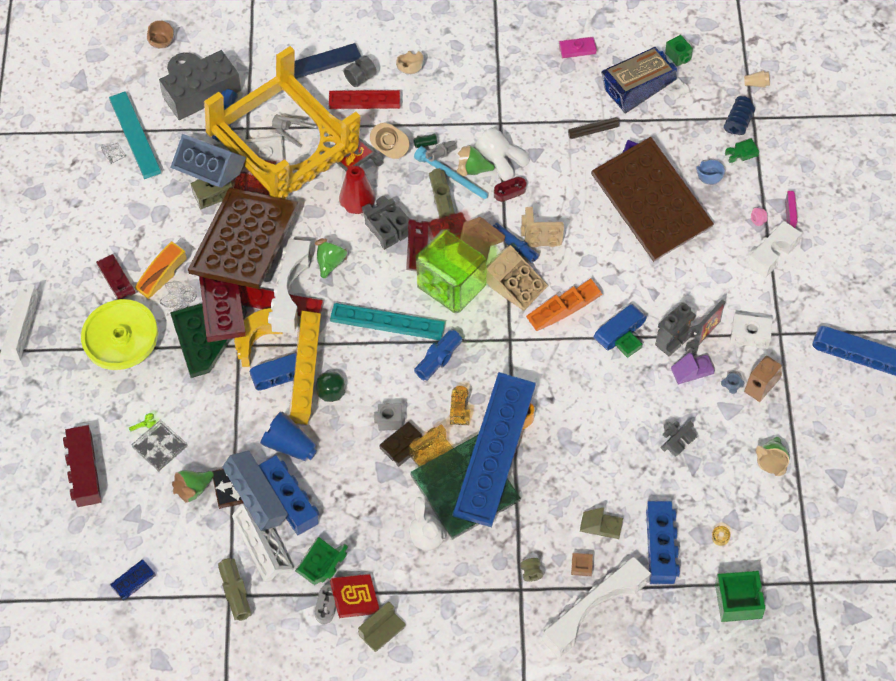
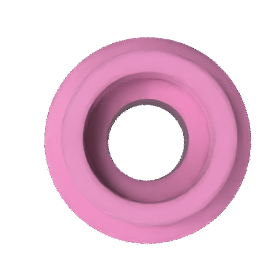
[751,207,767,226]

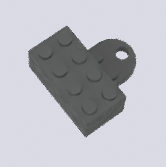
[159,50,241,120]

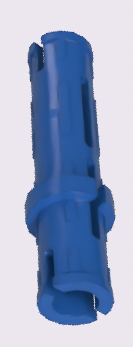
[493,223,539,263]

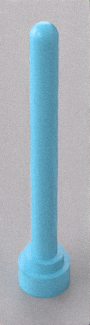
[414,146,488,199]

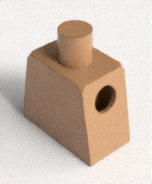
[744,356,782,402]

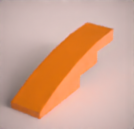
[526,278,602,331]

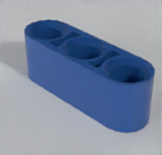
[593,304,647,351]
[249,353,296,390]

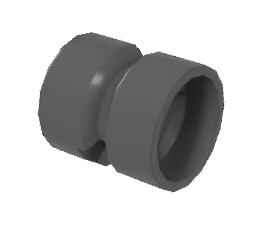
[343,55,377,87]

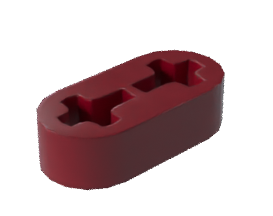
[494,177,527,202]

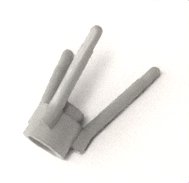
[272,114,318,148]

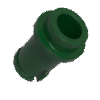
[413,133,437,149]

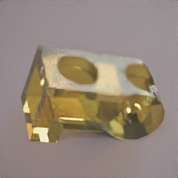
[450,386,470,426]

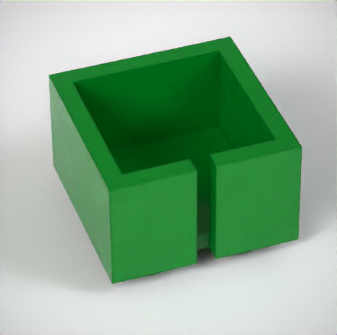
[715,571,766,622]

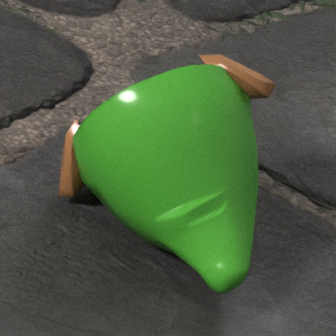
[315,238,347,278]
[172,470,214,503]

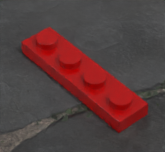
[329,90,400,109]

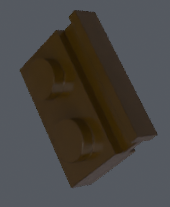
[379,421,428,467]

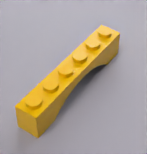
[288,311,321,425]

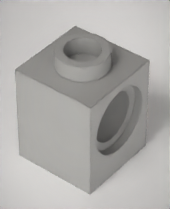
[374,403,402,431]

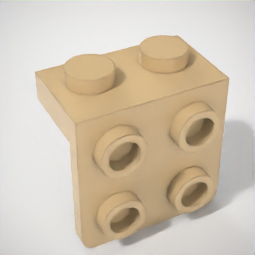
[520,207,564,247]

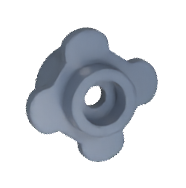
[721,373,745,394]

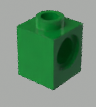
[665,35,693,67]

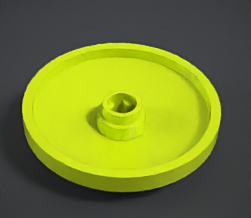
[81,299,158,370]

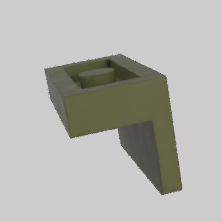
[358,602,405,652]

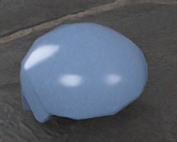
[696,160,725,185]

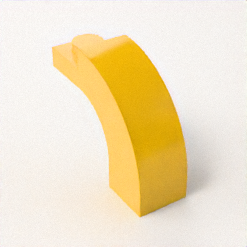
[234,308,283,367]

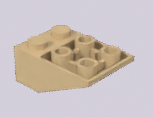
[478,245,548,311]

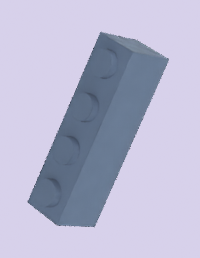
[222,450,288,531]

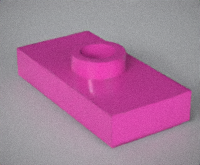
[559,37,597,58]

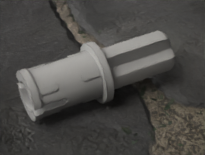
[426,141,457,162]

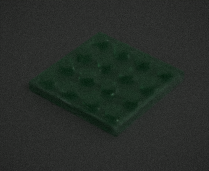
[410,435,521,540]

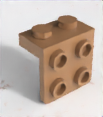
[457,217,505,271]

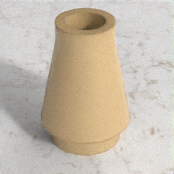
[744,70,770,88]

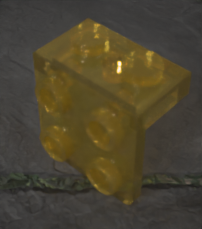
[409,424,464,483]

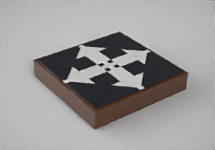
[212,469,243,509]

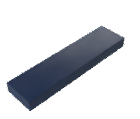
[294,43,361,79]

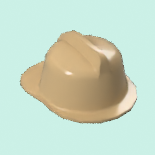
[370,123,409,159]

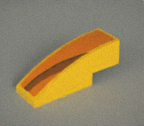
[135,241,187,300]

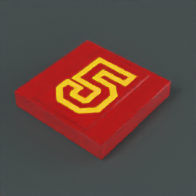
[330,574,379,618]

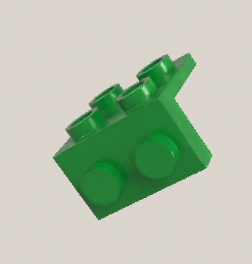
[295,537,348,585]

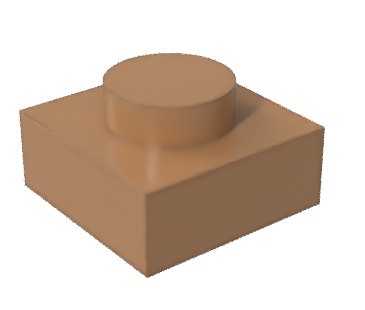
[571,553,593,576]

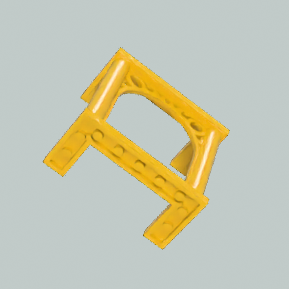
[204,46,361,199]

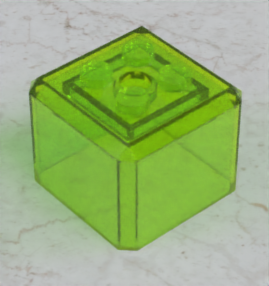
[416,229,486,313]

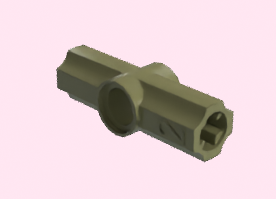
[429,168,455,222]
[218,558,251,621]

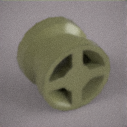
[520,558,543,582]

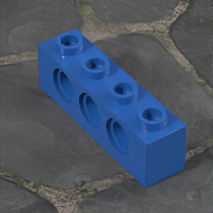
[258,455,320,536]
[646,501,680,584]

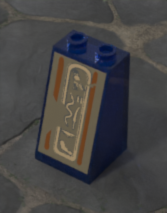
[601,47,677,114]

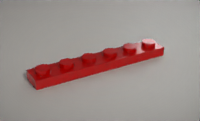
[239,285,323,316]

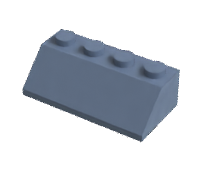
[170,134,246,188]

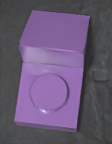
[671,353,715,385]

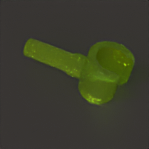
[129,413,156,432]

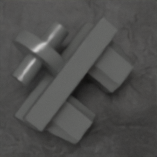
[660,421,698,457]

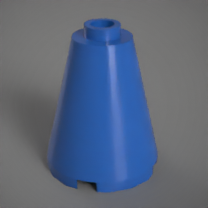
[260,411,317,462]

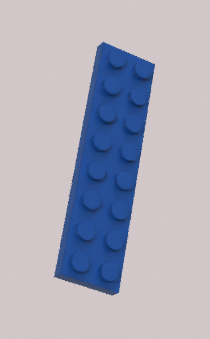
[453,372,536,528]

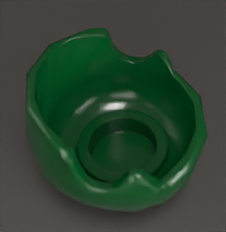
[316,371,345,402]

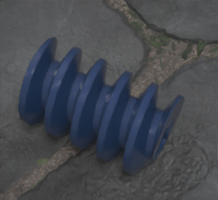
[723,96,756,135]

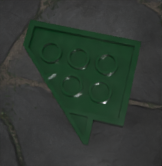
[170,303,247,378]

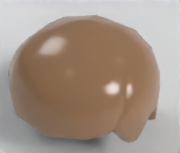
[147,21,174,49]

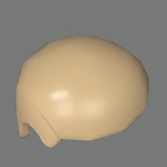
[396,51,423,74]

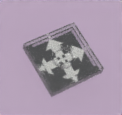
[131,419,188,472]

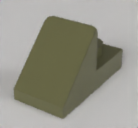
[579,508,623,539]

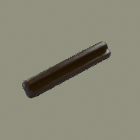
[568,117,620,139]

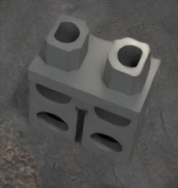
[362,196,410,250]
[655,302,696,357]

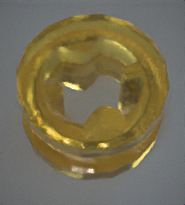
[712,526,730,546]

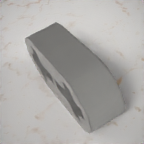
[315,584,336,624]

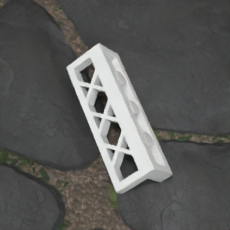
[0,284,39,361]
[232,503,293,582]

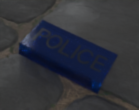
[110,559,156,601]

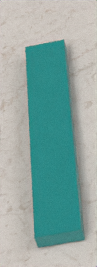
[109,91,161,180]
[330,303,445,341]

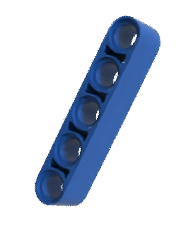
[812,326,896,376]

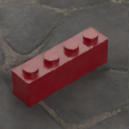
[63,425,102,507]

